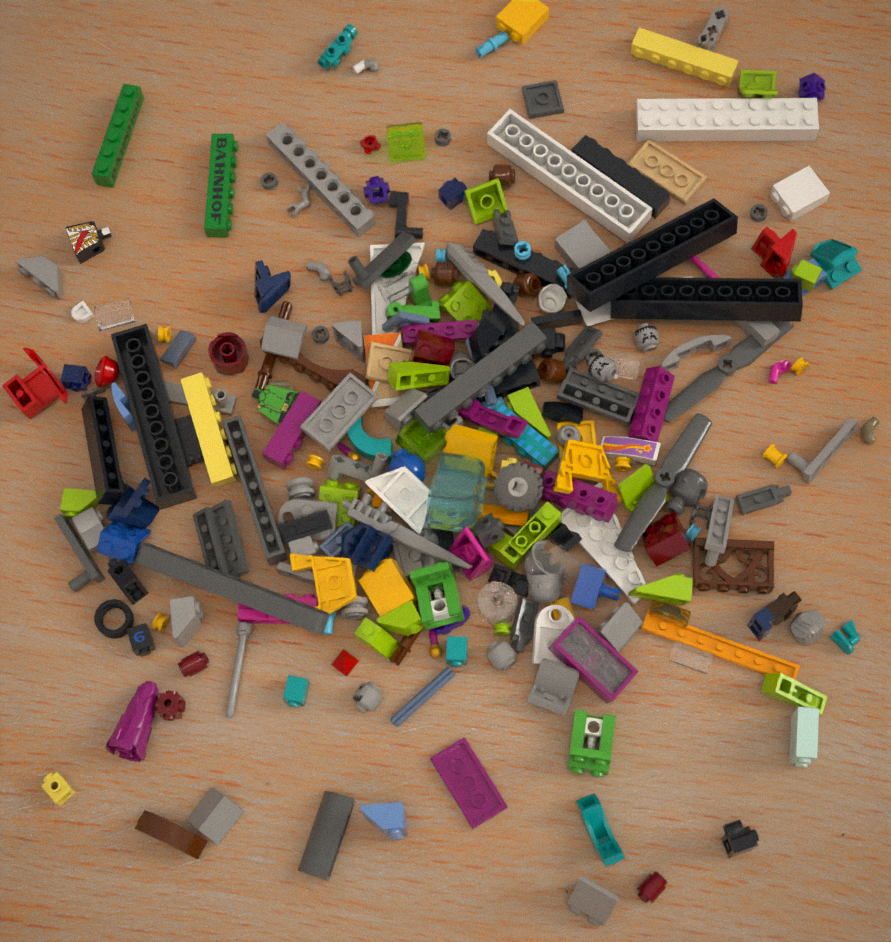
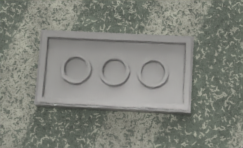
[300,372,379,452]

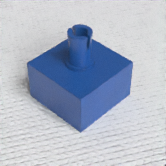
[570,563,621,609]

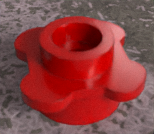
[360,135,381,154]

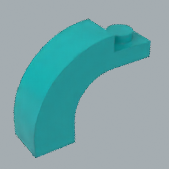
[347,416,392,463]
[576,793,625,867]

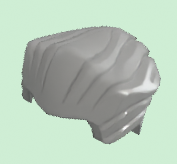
[790,610,825,646]

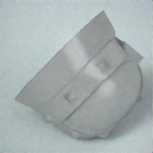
[524,541,563,575]
[526,574,565,603]

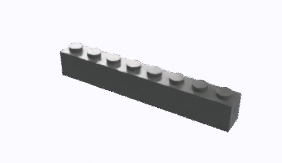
[414,321,547,434]
[222,415,288,565]

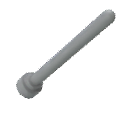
[226,622,253,718]

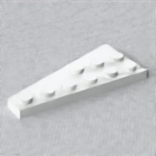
[370,242,425,335]
[560,482,646,605]

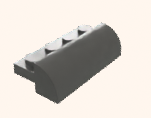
[557,368,639,426]
[193,500,249,578]

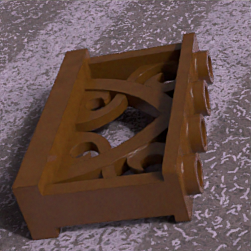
[693,537,774,595]

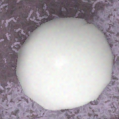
[538,284,567,314]

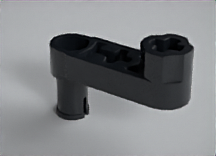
[389,191,423,239]

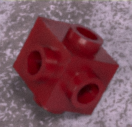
[155,691,185,721]

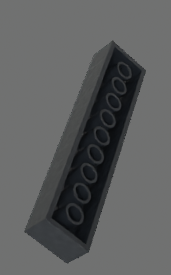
[567,198,738,312]
[611,277,803,322]
[111,324,197,509]

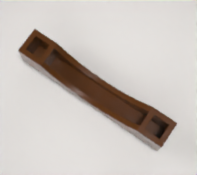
[260,335,368,392]

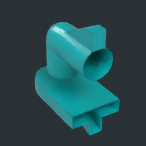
[829,620,860,655]

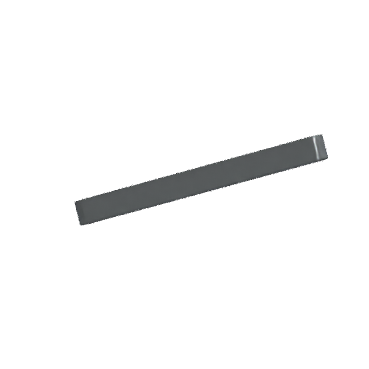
[135,542,329,634]

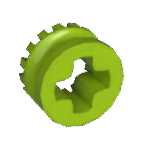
[493,622,511,636]

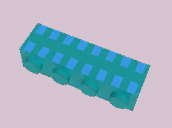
[494,403,559,472]

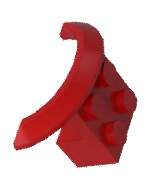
[2,347,68,420]

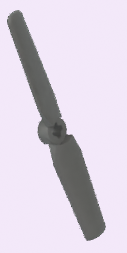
[663,321,793,423]
[614,413,712,552]

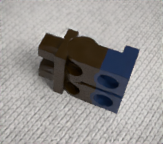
[747,591,802,641]

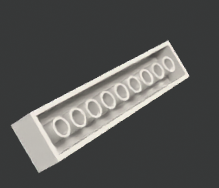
[636,98,819,141]
[487,109,652,243]

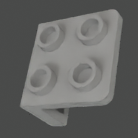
[527,658,580,716]

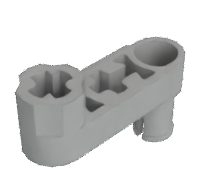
[697,7,729,51]
[326,452,388,481]

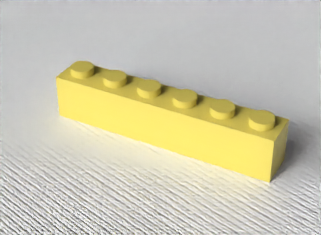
[630,28,739,87]
[180,372,238,488]

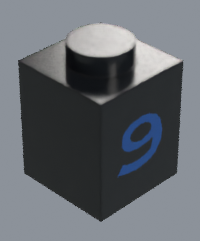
[127,623,156,656]

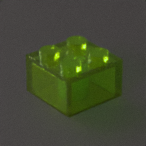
[395,419,447,465]

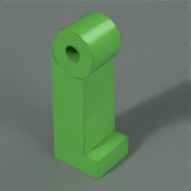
[408,272,432,306]
[385,301,440,324]

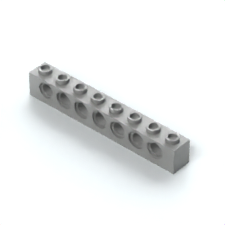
[266,123,375,238]

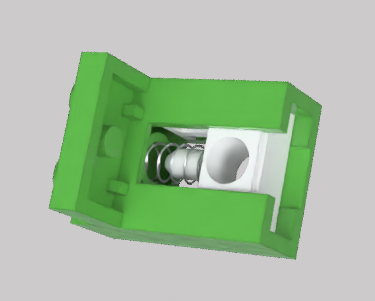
[409,562,465,630]
[567,709,616,778]

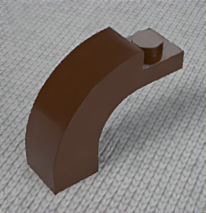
[135,810,207,860]

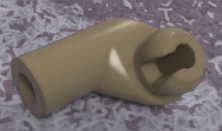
[269,380,295,390]
[861,417,880,444]

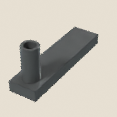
[348,232,416,289]
[54,514,105,592]

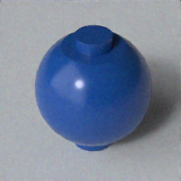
[387,449,426,482]

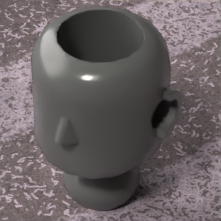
[666,469,708,516]

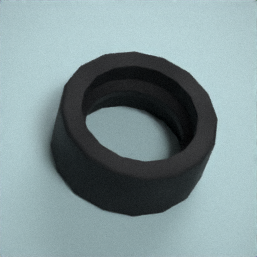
[94,599,134,639]

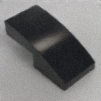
[542,402,583,424]
[546,523,582,551]
[488,564,529,598]

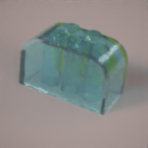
[426,452,488,532]

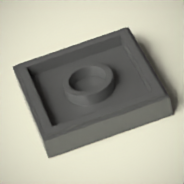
[522,80,564,119]

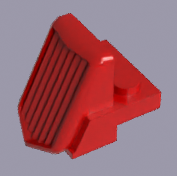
[751,227,797,278]

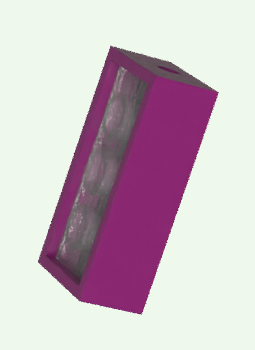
[548,616,639,704]

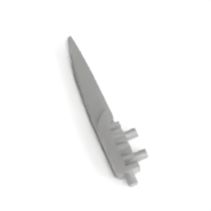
[446,242,525,326]
[342,493,472,569]

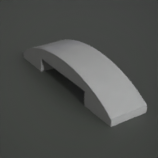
[661,335,731,372]

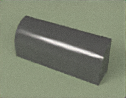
[297,791,355,881]

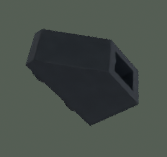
[469,318,503,364]

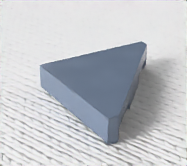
[382,311,430,332]

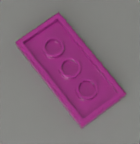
[430,737,508,829]

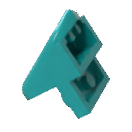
[808,239,862,290]

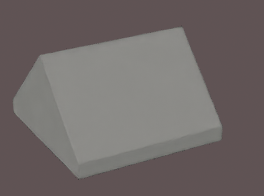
[261,316,307,360]
[332,321,365,363]
[186,787,244,845]

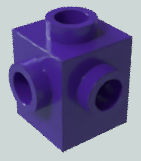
[798,73,826,101]
[363,176,390,204]

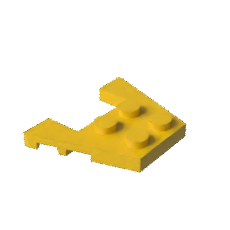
[554,439,622,503]
[290,553,358,629]

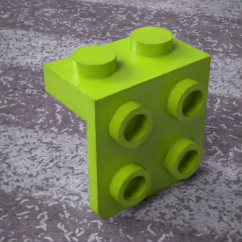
[738,69,778,98]
[439,280,491,323]
[618,464,669,514]
[319,479,362,527]

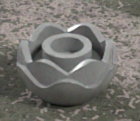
[556,425,581,447]

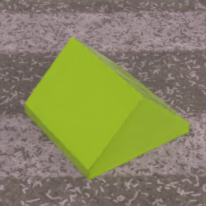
[464,178,508,225]

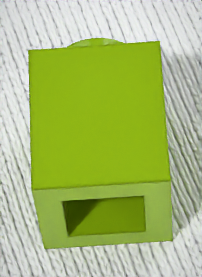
[791,259,822,292]

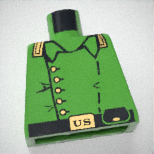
[252,385,300,425]

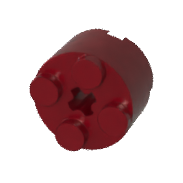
[208,332,249,375]

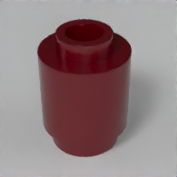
[178,650,209,677]
[637,871,668,904]

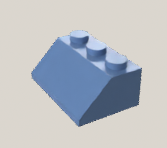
[360,802,408,841]

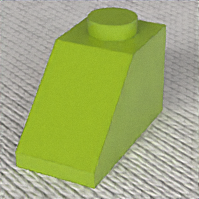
[60,488,100,519]
[376,600,424,636]
[354,617,398,660]

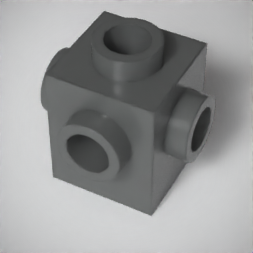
[471,513,505,548]

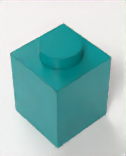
[446,636,468,668]
[283,675,310,708]

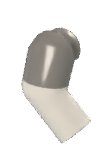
[352,59,379,74]

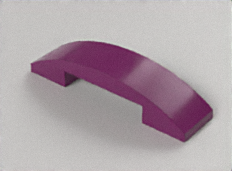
[458,399,528,438]

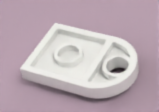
[532,605,574,666]

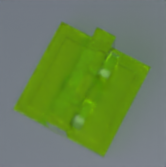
[386,122,426,162]

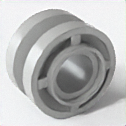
[286,477,315,500]
[341,596,368,620]

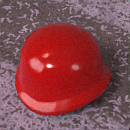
[94,355,119,388]

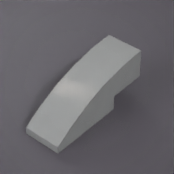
[735,321,780,347]

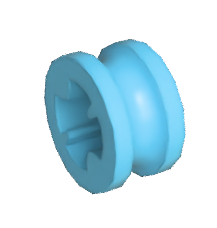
[514,241,531,260]
[436,248,448,263]
[686,523,702,543]

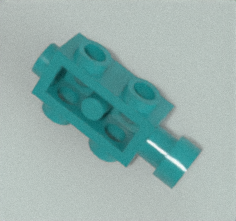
[317,24,358,71]

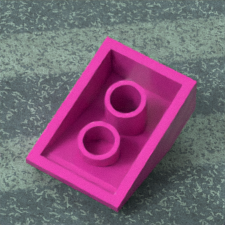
[449,527,494,581]

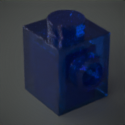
[438,178,467,210]
[60,364,92,392]

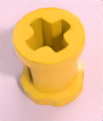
[762,444,788,469]

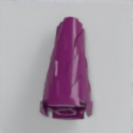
[105,681,159,762]

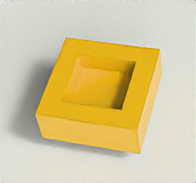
[549,597,574,621]

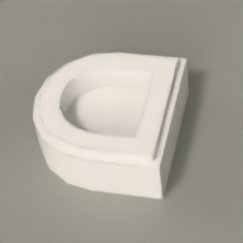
[71,301,94,323]

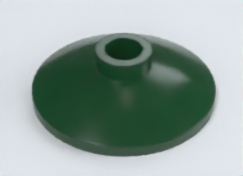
[380,251,412,278]

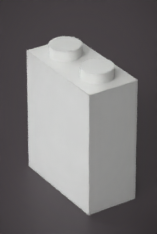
[770,166,830,222]

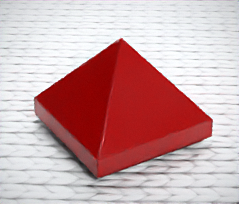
[331,649,359,676]

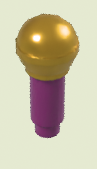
[337,442,361,461]
[429,629,443,658]

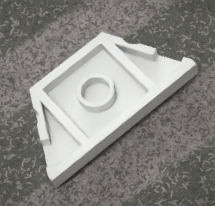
[365,466,433,534]

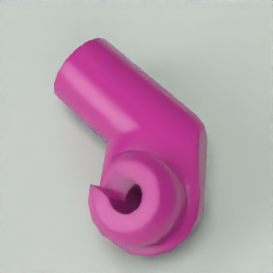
[768,360,791,384]

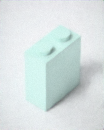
[789,707,819,768]

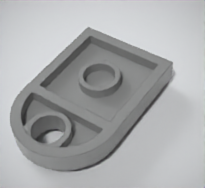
[278,498,338,541]

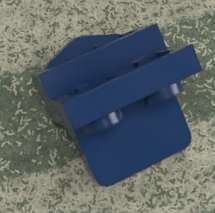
[254,260,291,313]
[106,477,160,528]
[341,522,393,572]

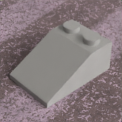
[567,875,619,927]

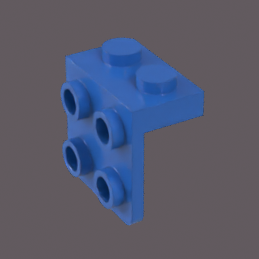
[97,522,151,565]

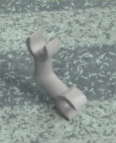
[286,183,311,218]

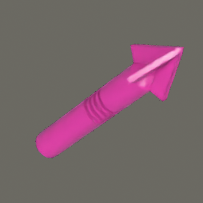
[690,256,719,278]

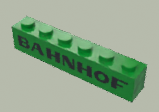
[92,83,144,188]
[204,134,238,237]

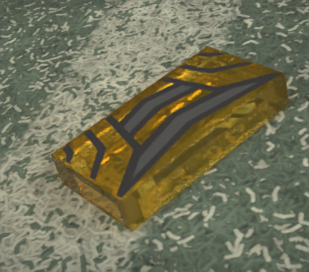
[648,600,692,627]

